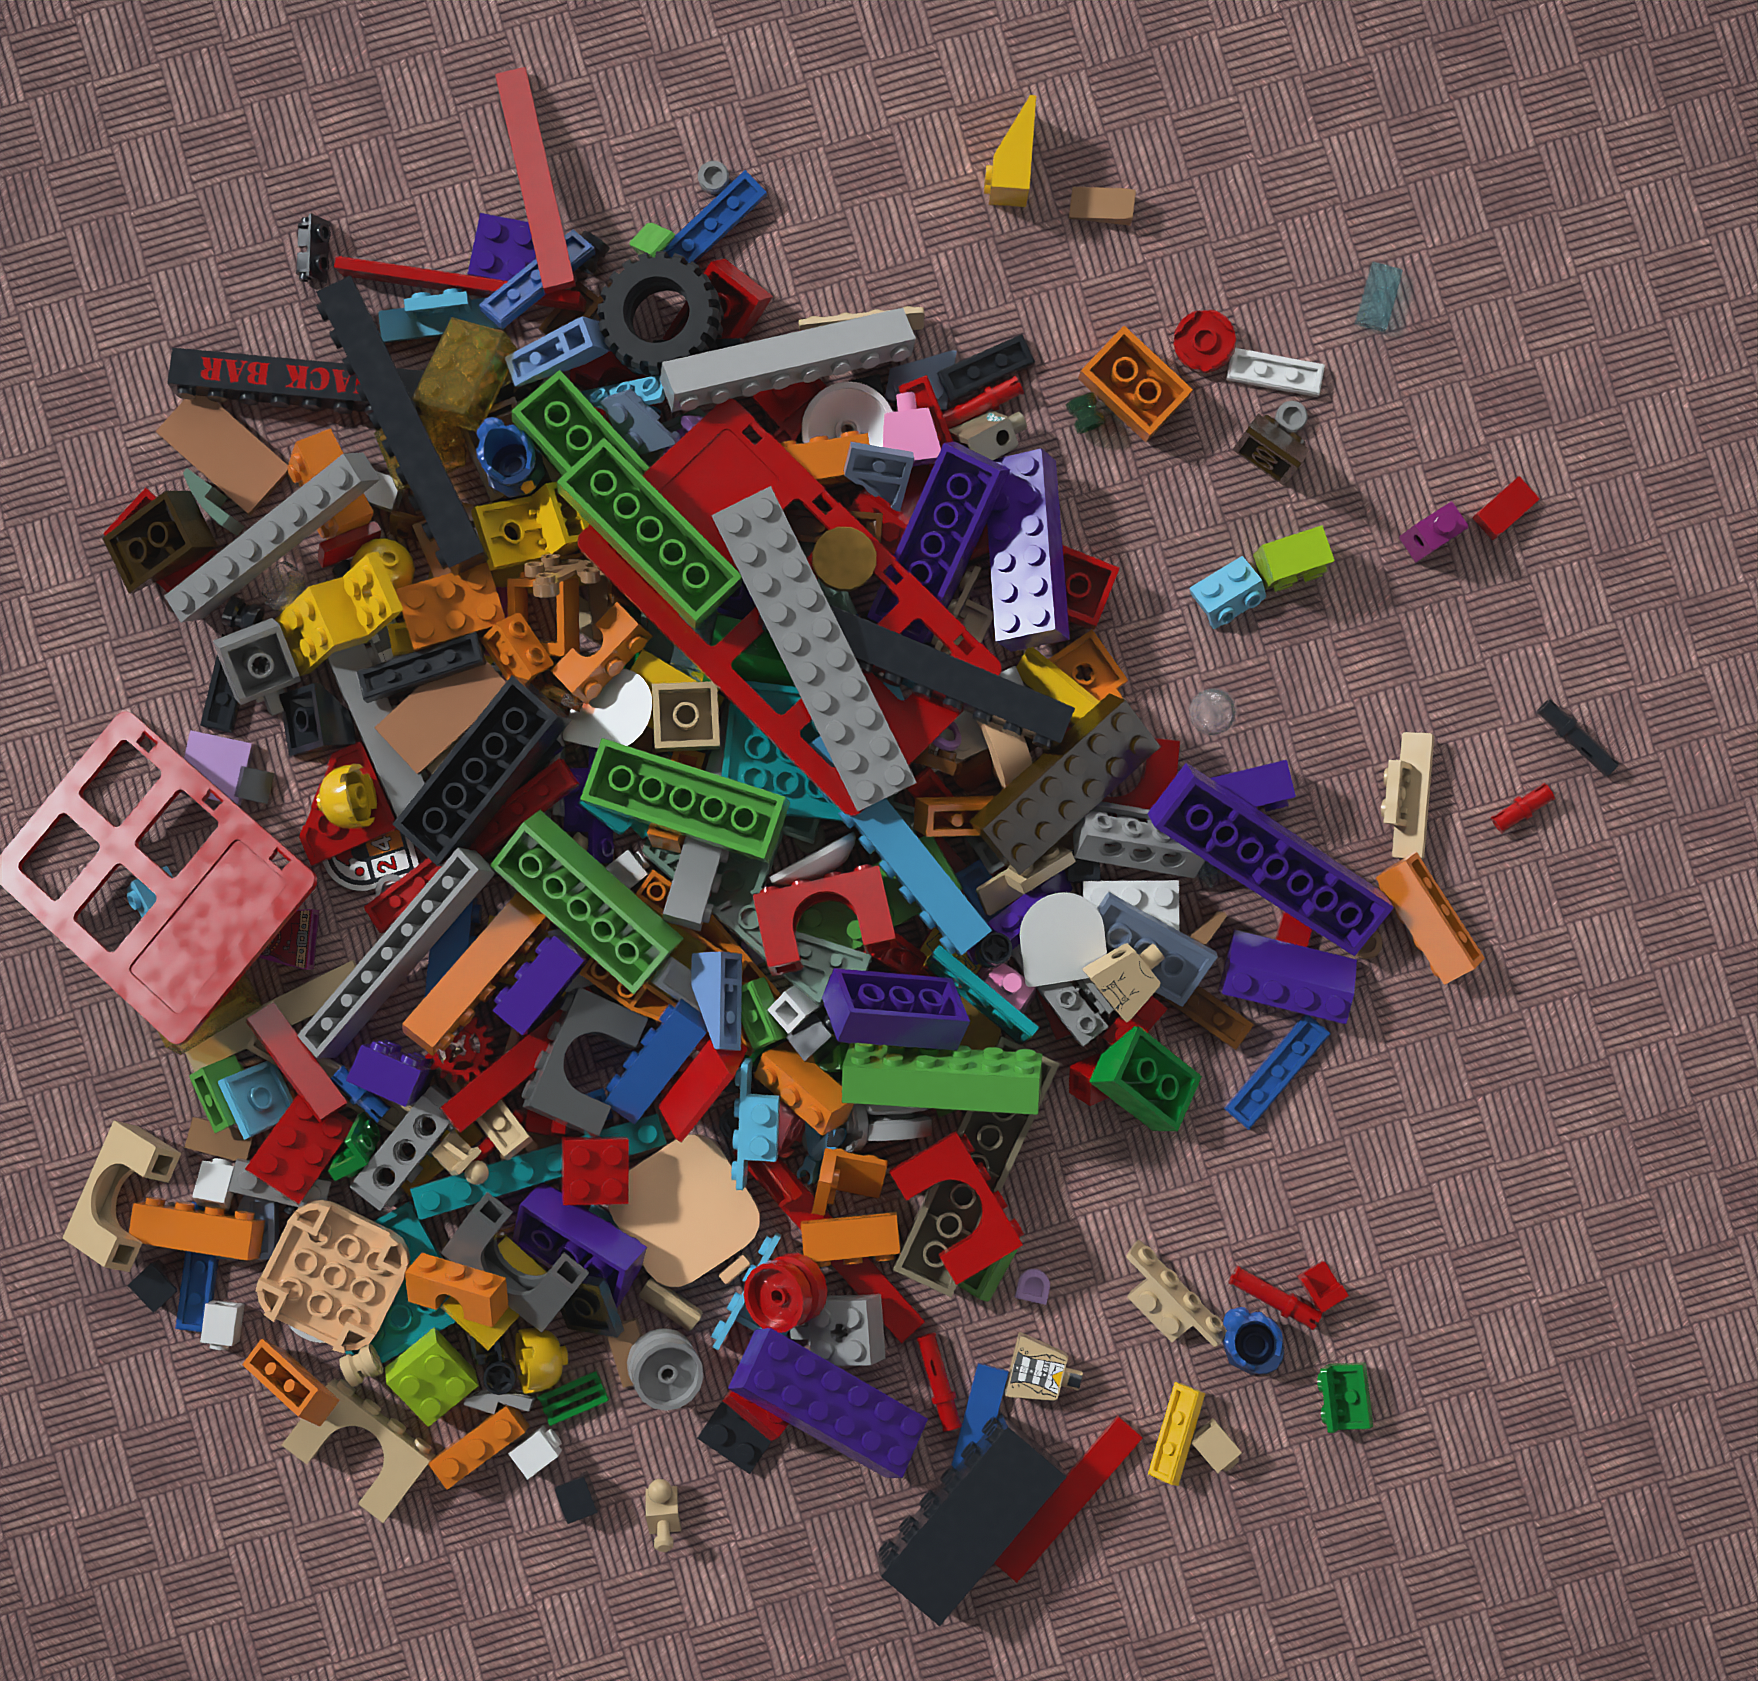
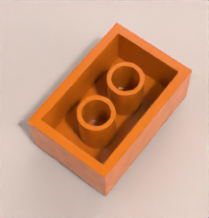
[1078,325,1193,442]
[287,428,374,540]
[395,563,505,652]

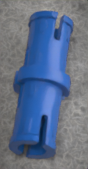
[331,1065,391,1123]

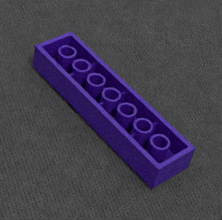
[1147,763,1394,956]

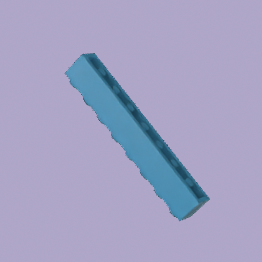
[809,736,992,957]

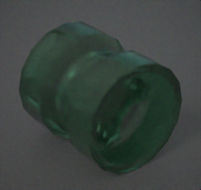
[1065,392,1106,434]

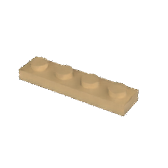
[437,1046,533,1161]

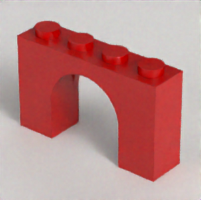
[1065,728,1180,821]
[753,864,898,976]
[890,1131,1025,1285]

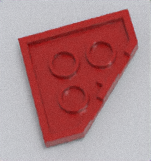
[299,741,397,866]

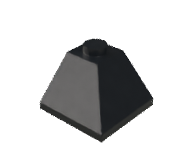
[279,683,356,756]

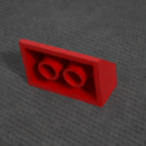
[658,1033,748,1143]

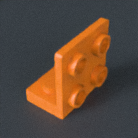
[812,1148,888,1216]

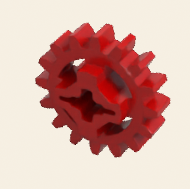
[425,1016,495,1083]

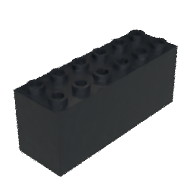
[877,1413,1067,1626]

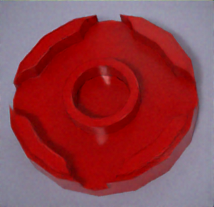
[1173,309,1237,373]

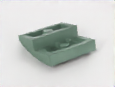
[183,468,245,536]

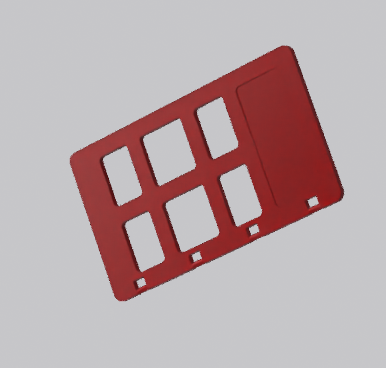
[578,398,1001,816]

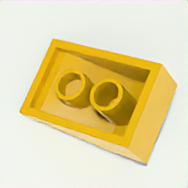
[984,95,1036,207]

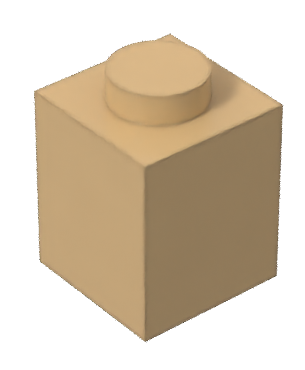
[1191,1418,1242,1474]

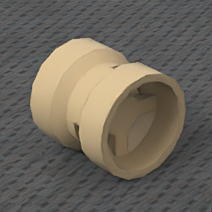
[339,1344,383,1387]

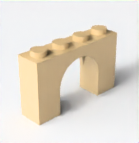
[63,1120,181,1272]
[282,1378,435,1523]

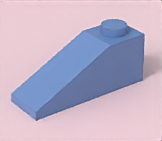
[505,316,611,387]
[691,951,742,1051]

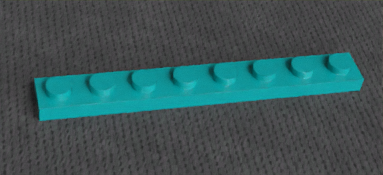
[410,1113,667,1220]

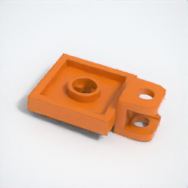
[1048,629,1128,701]

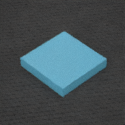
[218,1061,293,1140]

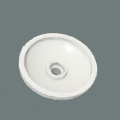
[801,382,893,447]
[769,831,856,886]

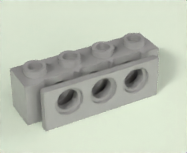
[1073,801,1205,878]
[1011,944,1114,1046]
[350,1084,455,1211]

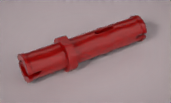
[942,376,1024,429]
[1228,1265,1322,1330]
[916,1332,962,1432]

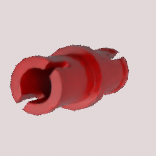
[1490,783,1556,834]

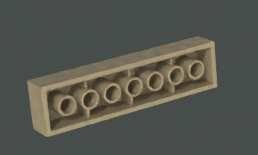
[893,1036,1059,1298]

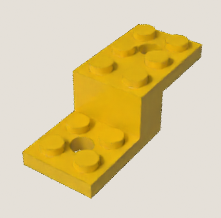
[471,481,590,571]
[275,551,403,676]

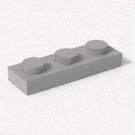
[228,1158,332,1207]

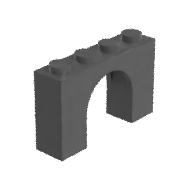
[522,987,648,1137]
[441,1192,589,1332]

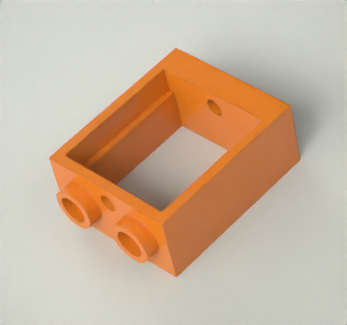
[507,572,580,656]

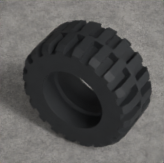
[597,251,724,377]

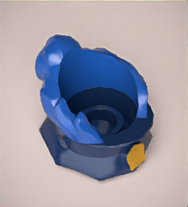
[476,417,545,498]
[1222,1307,1285,1375]

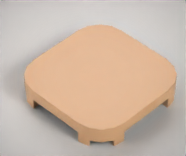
[608,1134,761,1287]
[255,1199,411,1353]

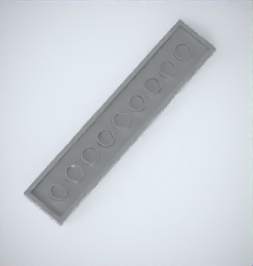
[711,486,917,811]

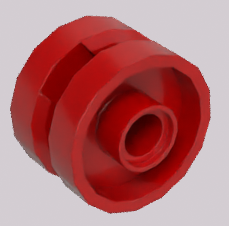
[743,1253,828,1333]

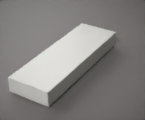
[1226,348,1325,397]

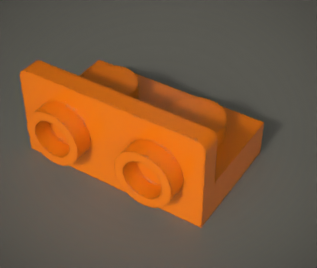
[480,613,554,682]

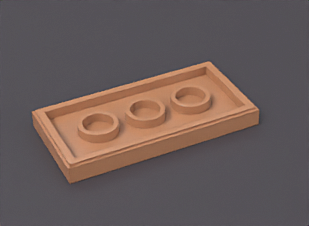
[155,395,289,516]
[374,661,506,775]

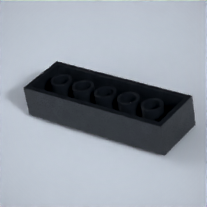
[393,675,572,866]

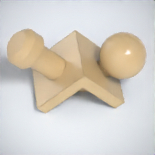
[430,1130,489,1185]
[646,1479,681,1552]

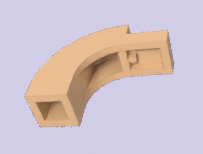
[977,721,1033,790]

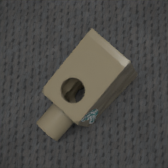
[949,411,1027,460]

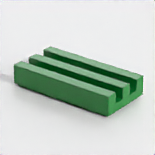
[538,1370,609,1426]

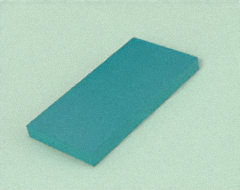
[924,945,1039,1045]

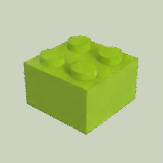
[1253,525,1335,592]
[385,1327,478,1427]

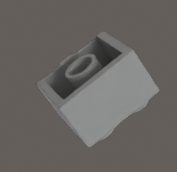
[212,618,300,716]
[790,1294,886,1366]

